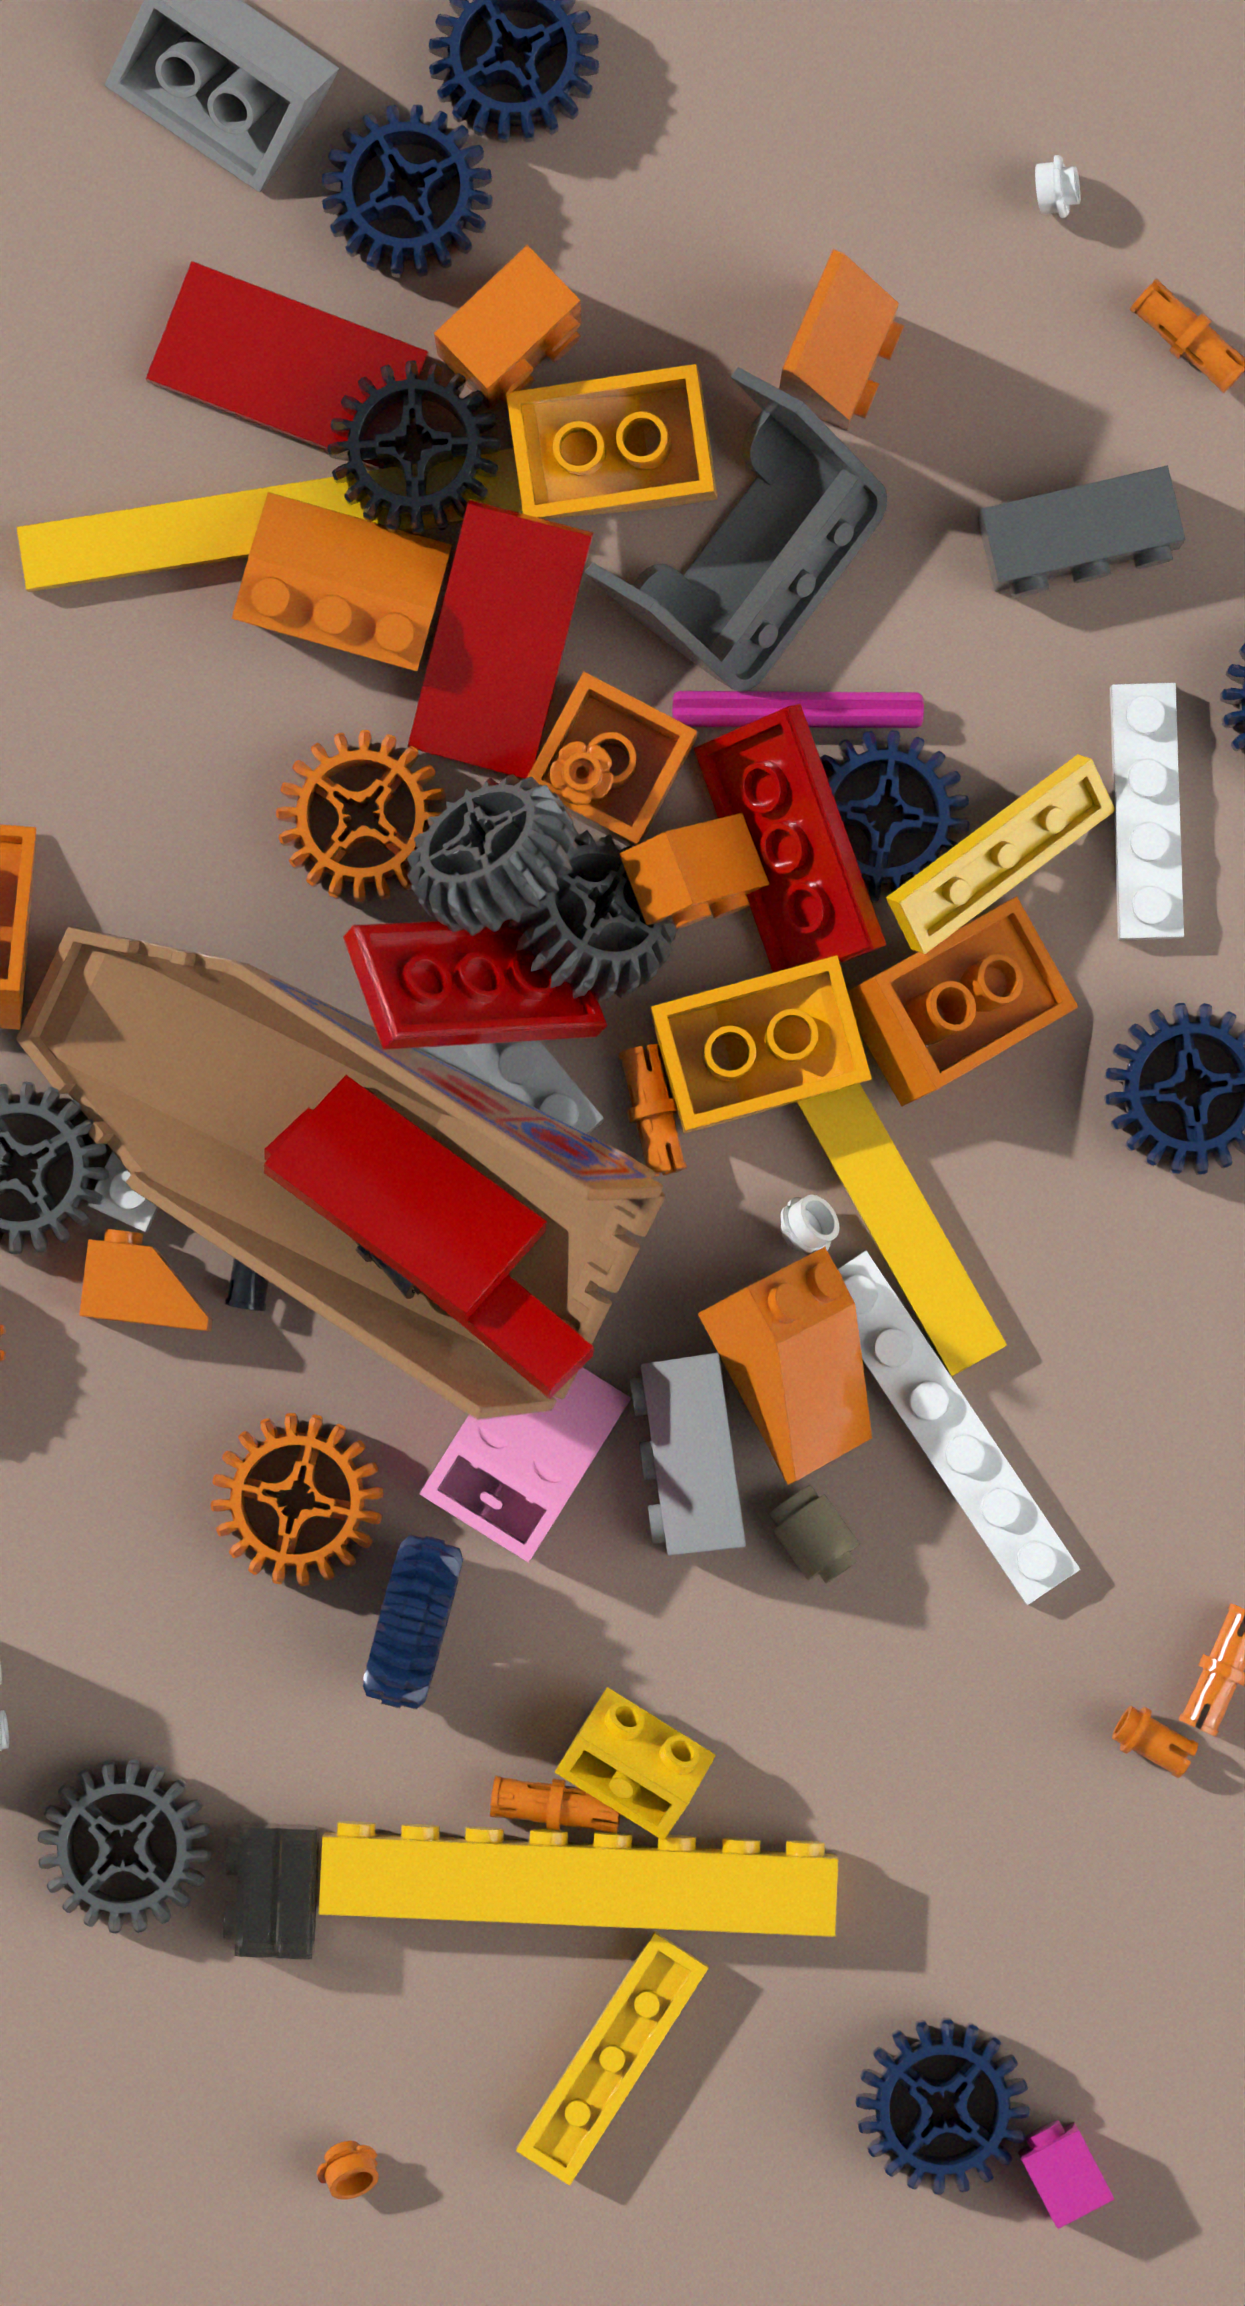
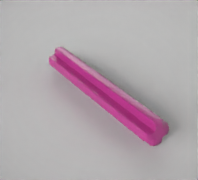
[672,691,924,728]

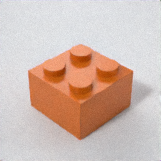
[434,245,582,410]
[527,671,697,846]

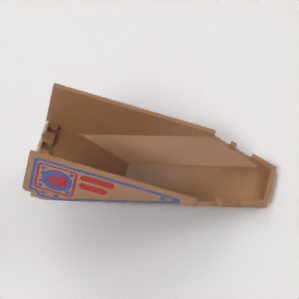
[16,927,666,1420]

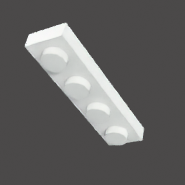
[1110,683,1184,940]

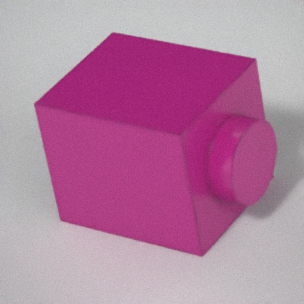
[1017,2120,1115,2229]

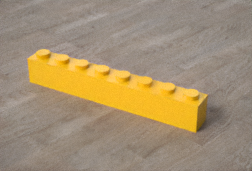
[319,1821,838,1937]

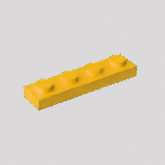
[886,754,1116,954]
[516,1931,709,2186]

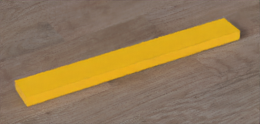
[16,448,523,592]

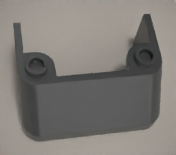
[585,367,887,691]

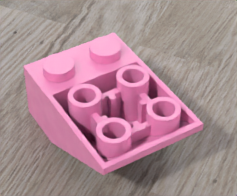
[419,1367,631,1563]

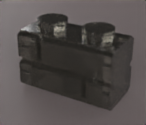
[223,1822,320,1960]

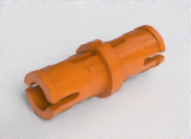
[1130,278,1245,394]
[618,1044,687,1177]
[1178,1603,1245,1737]
[490,1776,621,1833]

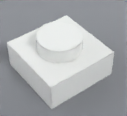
[87,1151,159,1232]

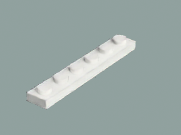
[838,1251,1081,1605]

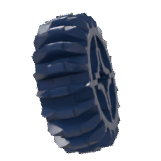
[429,0,599,143]
[322,104,493,278]
[820,730,970,903]
[1104,1003,1245,1175]
[363,1535,463,1710]
[855,2018,1030,2195]

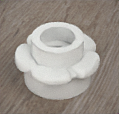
[1035,155,1080,218]
[780,1195,839,1254]

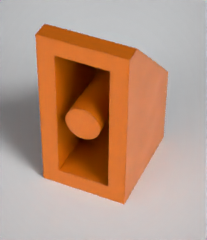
[79,1229,213,1332]

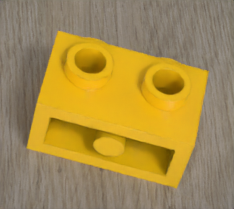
[554,1687,716,1841]

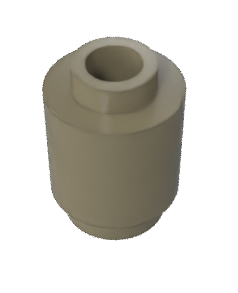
[769,1485,860,1584]

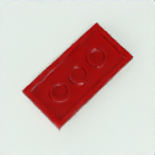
[146,261,429,470]
[407,500,594,779]
[693,704,886,973]
[343,919,607,1050]
[264,1075,547,1322]

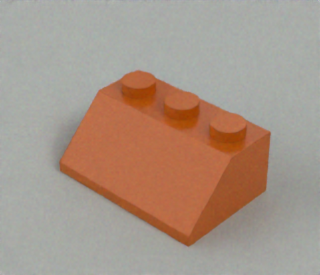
[231,492,452,671]

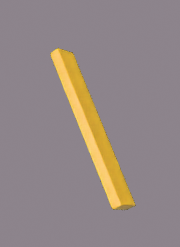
[796,1083,1007,1377]

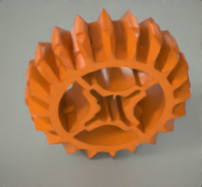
[276,730,446,904]
[211,1413,384,1586]

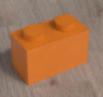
[619,813,769,929]

